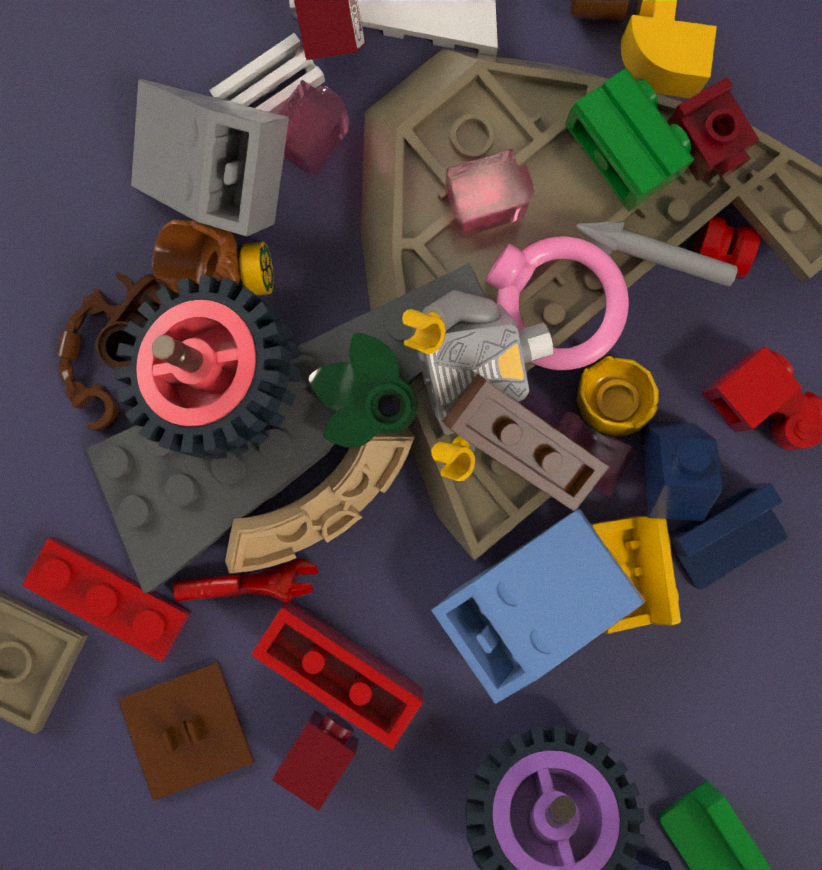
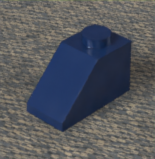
[641,421,723,521]

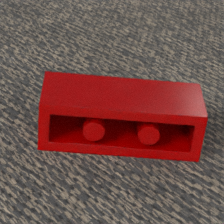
[251,600,424,750]

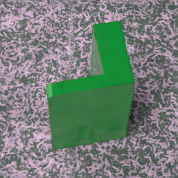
[657,781,772,870]

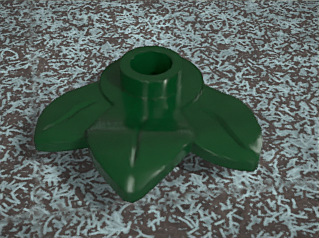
[308,333,418,447]

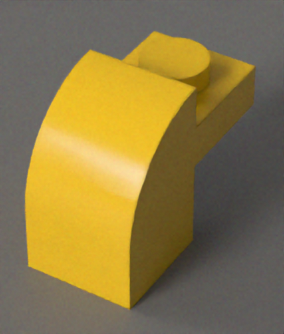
[620,0,717,98]

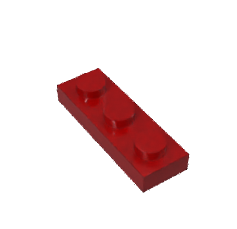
[22,537,192,662]

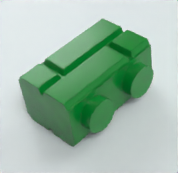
[565,68,694,212]

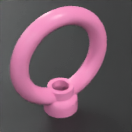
[485,236,629,370]

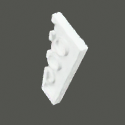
[289,0,498,56]

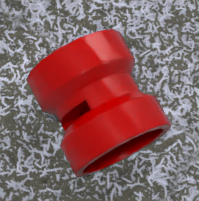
[692,216,761,279]

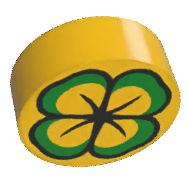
[239,241,274,296]

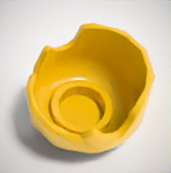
[576,356,659,437]

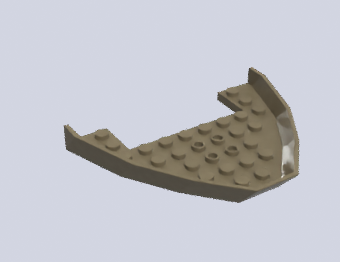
[361,48,822,561]

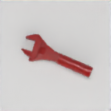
[174,558,319,603]

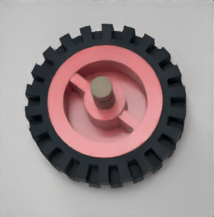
[115,276,300,459]

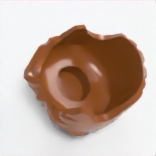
[152,220,241,293]

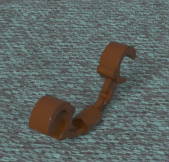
[56,272,135,431]

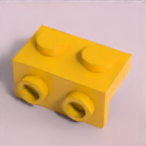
[590,516,681,634]

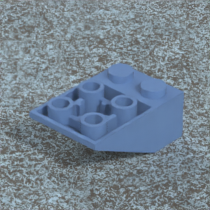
[431,508,645,704]

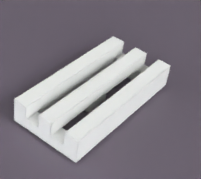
[209,33,325,114]

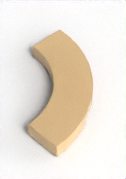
[225,427,414,574]

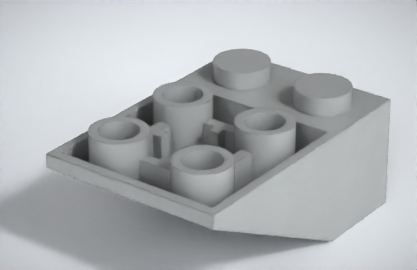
[131,79,289,236]

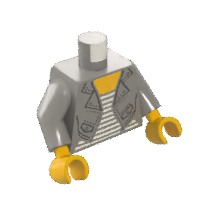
[402,290,553,481]

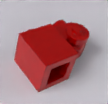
[701,346,822,450]

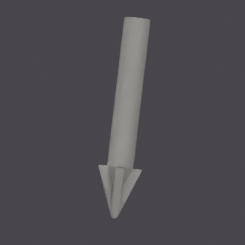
[576,222,737,287]

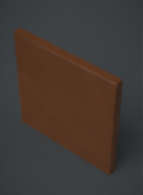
[118,661,255,801]

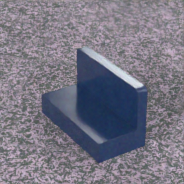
[668,483,787,589]

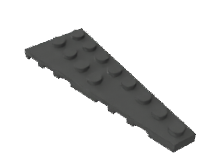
[87,263,486,594]

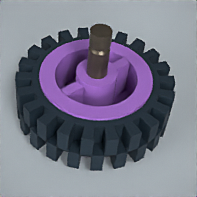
[465,725,645,870]

